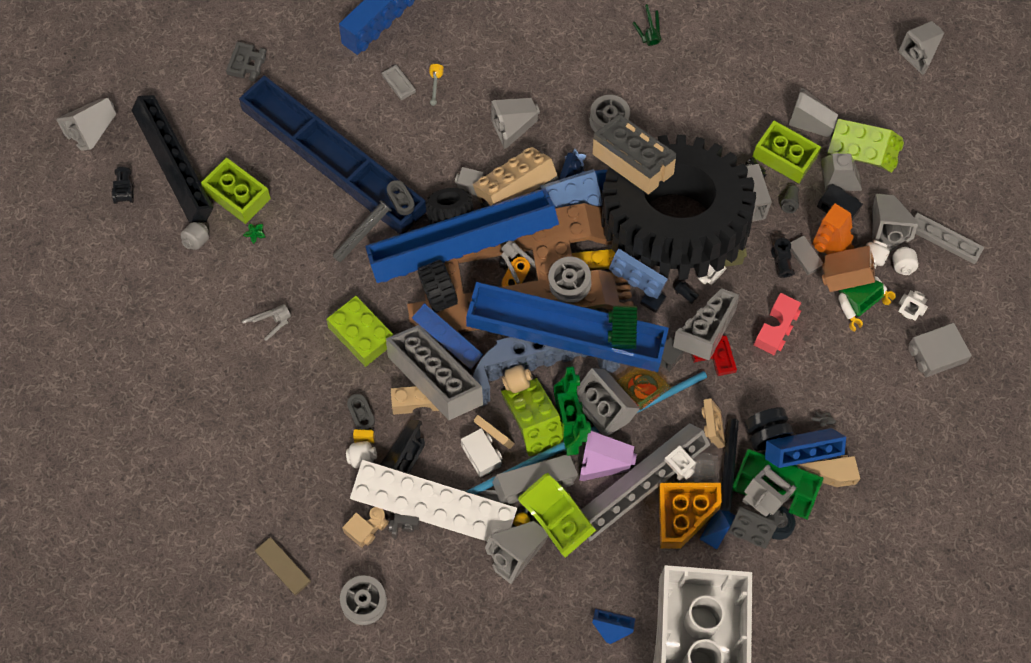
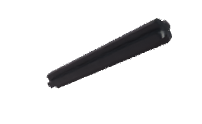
[720,418,739,511]

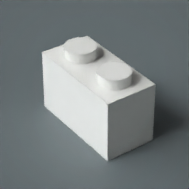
[461,428,502,478]

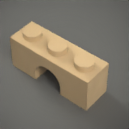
[391,386,439,415]

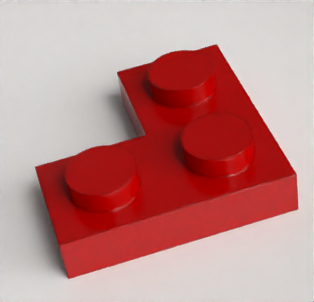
[691,335,737,376]

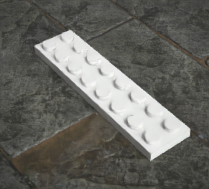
[350,460,517,542]

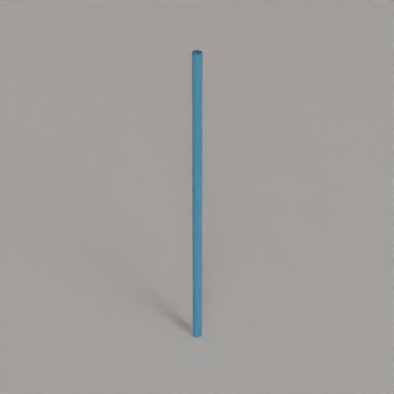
[465,371,707,495]

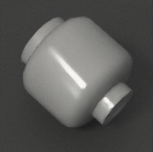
[181,222,209,250]

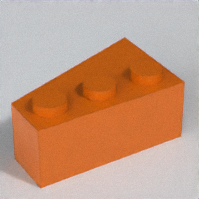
[812,203,854,255]

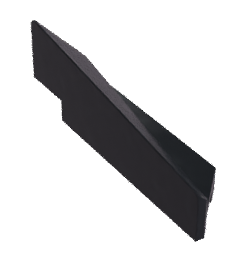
[364,420,425,510]

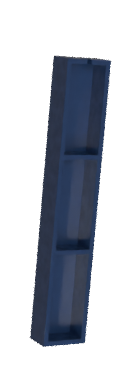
[239,75,427,235]

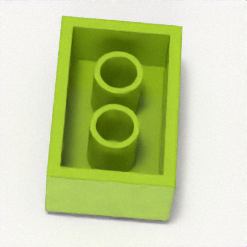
[752,120,821,184]
[201,157,271,224]
[326,296,394,367]

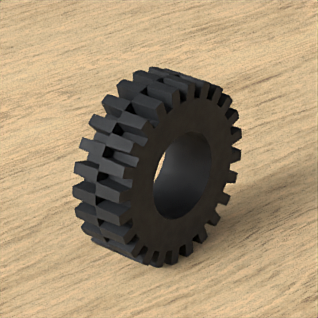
[601,135,756,280]

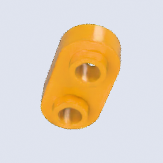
[501,257,530,287]

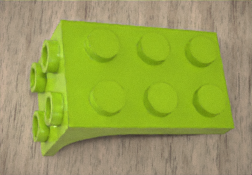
[827,119,904,173]
[501,378,564,456]
[518,473,596,558]

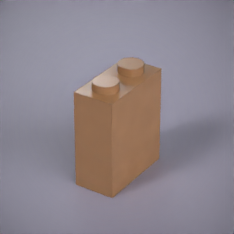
[822,245,875,292]

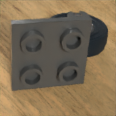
[728,506,796,549]

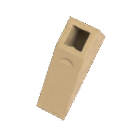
[796,455,860,487]

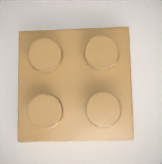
[702,398,726,448]

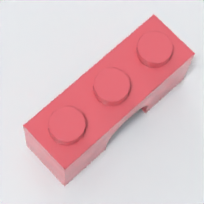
[754,293,801,355]

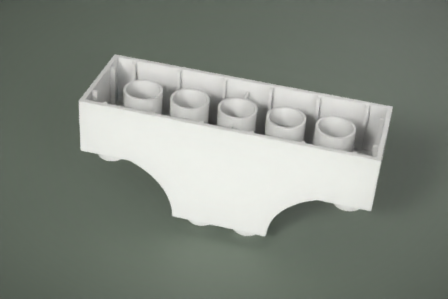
[653,565,752,663]

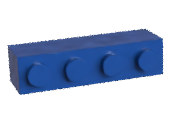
[412,303,483,369]
[765,428,846,468]

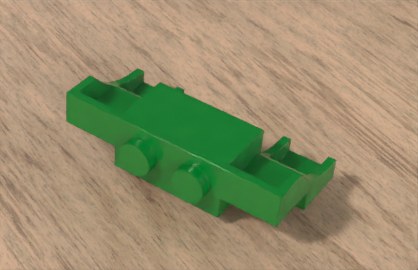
[554,367,591,456]
[733,449,824,520]

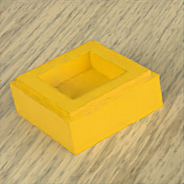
[353,429,375,443]

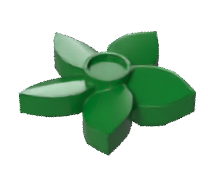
[243,224,265,244]

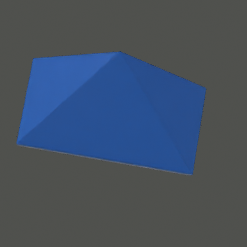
[700,510,736,549]
[592,609,635,644]

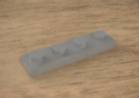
[914,213,984,264]

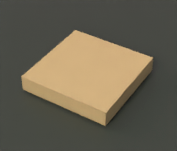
[474,415,515,449]

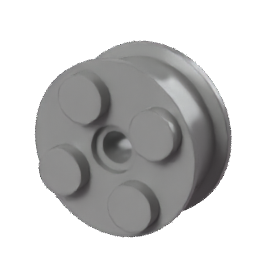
[589,95,630,132]
[548,257,591,303]
[340,575,387,625]

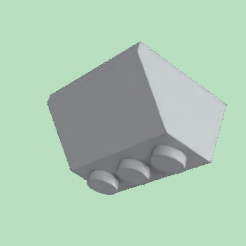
[577,368,640,436]

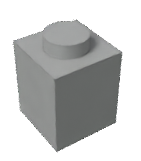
[455,167,483,196]

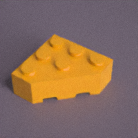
[659,483,722,549]

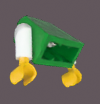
[838,276,896,332]

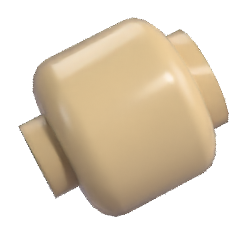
[502,365,533,393]

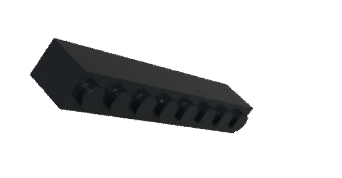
[132,95,213,223]

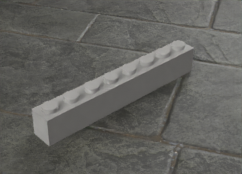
[581,423,710,542]

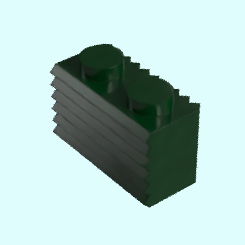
[608,306,638,349]

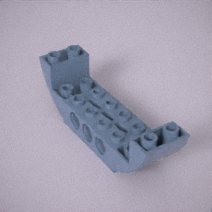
[473,337,621,407]

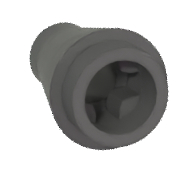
[781,185,799,213]

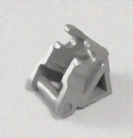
[742,465,797,518]

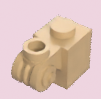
[342,507,389,548]

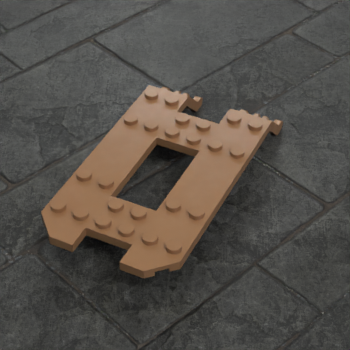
[407,203,634,338]

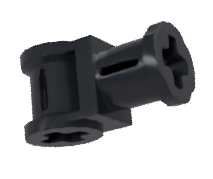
[112,167,134,204]
[771,238,795,278]

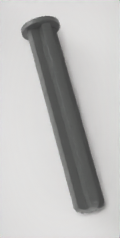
[333,200,392,262]

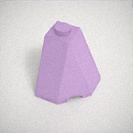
[579,431,637,481]

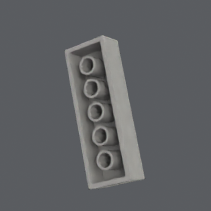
[386,325,483,420]

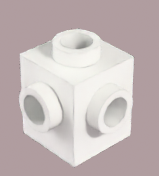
[898,290,928,321]

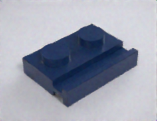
[559,153,585,180]

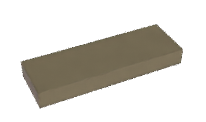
[255,537,311,596]

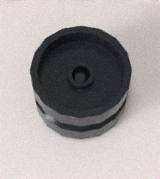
[744,407,795,451]

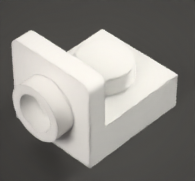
[664,446,696,481]

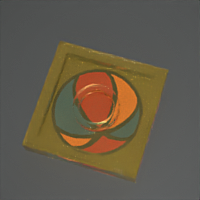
[616,367,670,410]

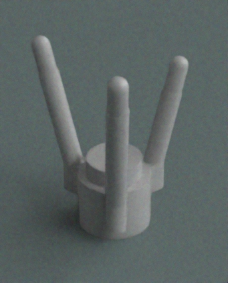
[501,241,536,284]
[242,304,291,341]

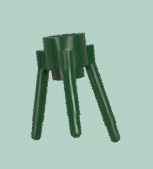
[632,4,662,46]

